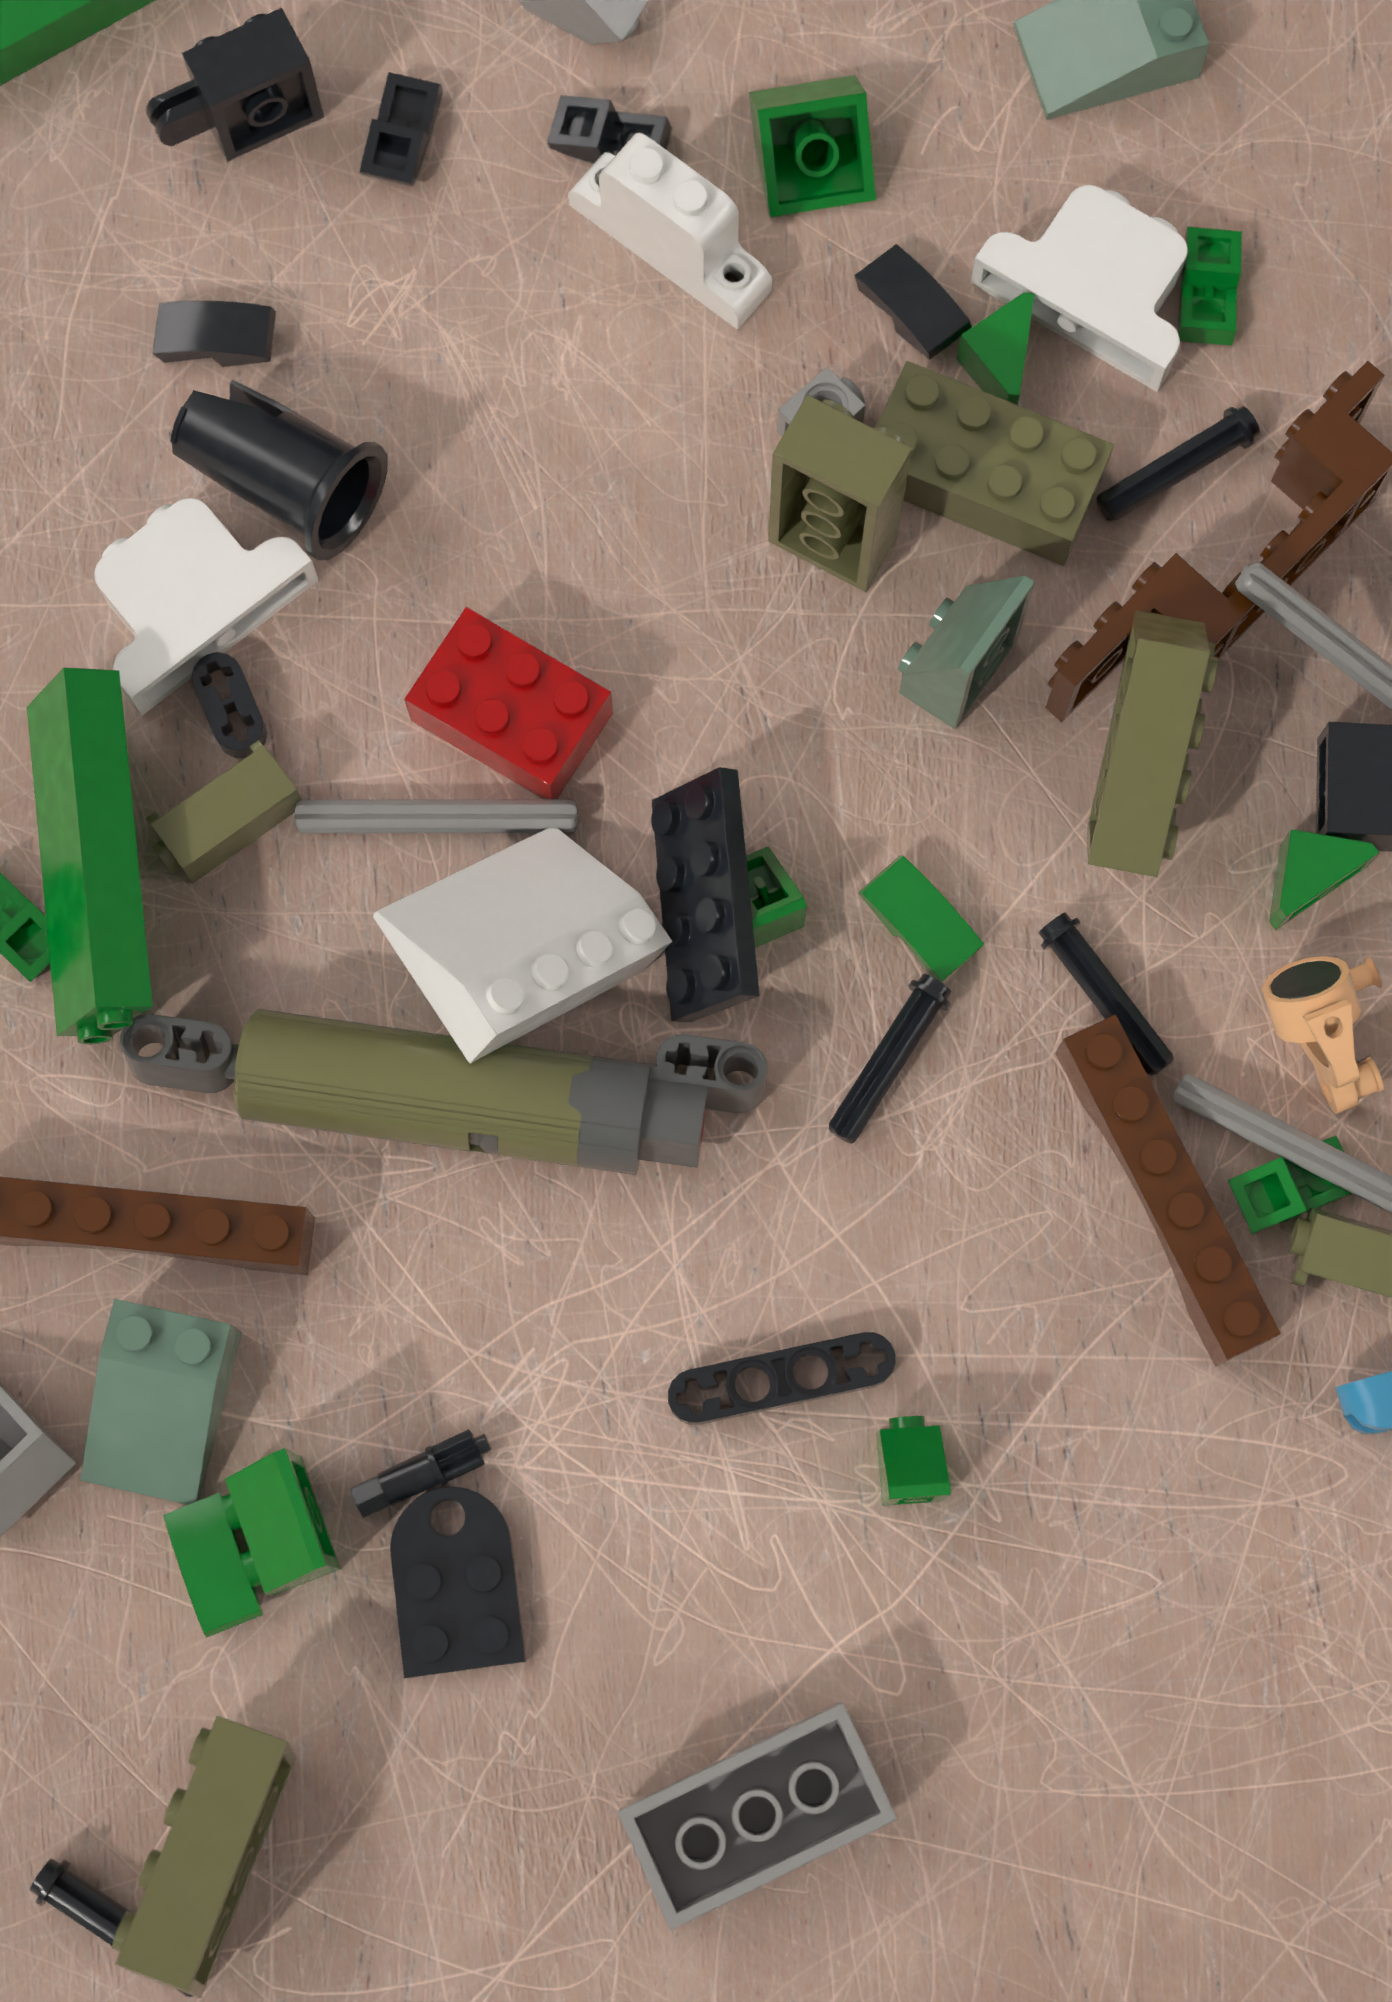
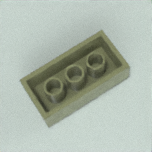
[876,361,1115,566]
[768,395,912,592]
[1087,610,1218,877]
[112,1715,296,1999]

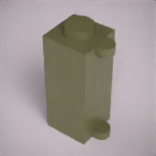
[146,740,302,884]
[1288,1207,1392,1298]

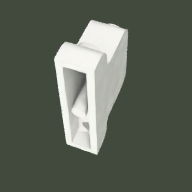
[568,133,772,330]
[971,185,1187,392]
[94,498,319,716]

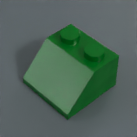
[749,75,876,217]
[222,1448,341,1596]

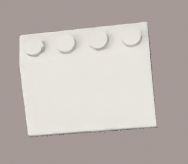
[373,828,672,1063]

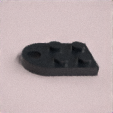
[390,1487,526,1678]

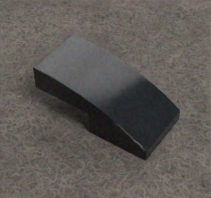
[359,72,443,186]
[547,95,672,164]
[854,244,972,360]
[153,301,276,367]

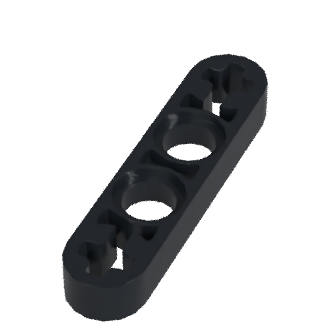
[668,1332,896,1425]

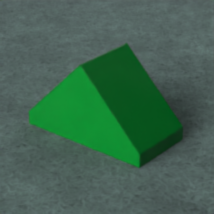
[957,292,1035,405]
[1269,829,1379,930]
[746,846,807,948]

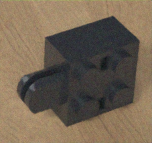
[146,7,324,162]

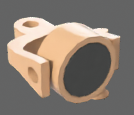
[1262,956,1384,1114]

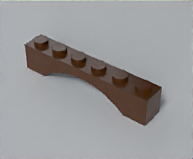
[1055,1014,1281,1367]
[0,1177,315,1275]

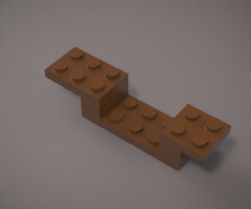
[1045,361,1392,723]

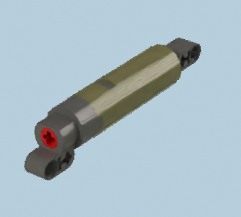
[120,1009,767,1175]

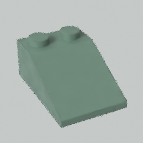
[1013,0,1209,120]
[898,575,1035,729]
[80,1299,242,1505]

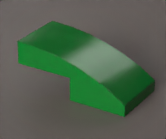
[1178,226,1242,346]
[858,855,984,982]
[0,873,50,982]
[1228,1135,1352,1235]
[163,1493,264,1638]

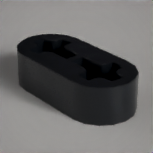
[191,652,267,759]

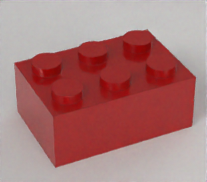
[404,607,613,799]

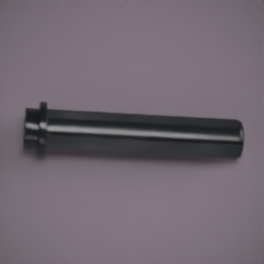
[1096,406,1260,521]
[1038,912,1174,1076]
[829,974,952,1144]
[29,1858,193,1997]

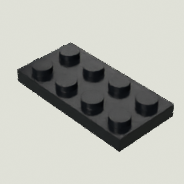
[651,767,760,1023]

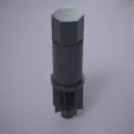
[350,1429,492,1518]

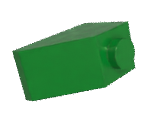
[876,1416,951,1506]

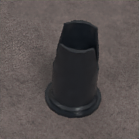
[170,380,388,560]

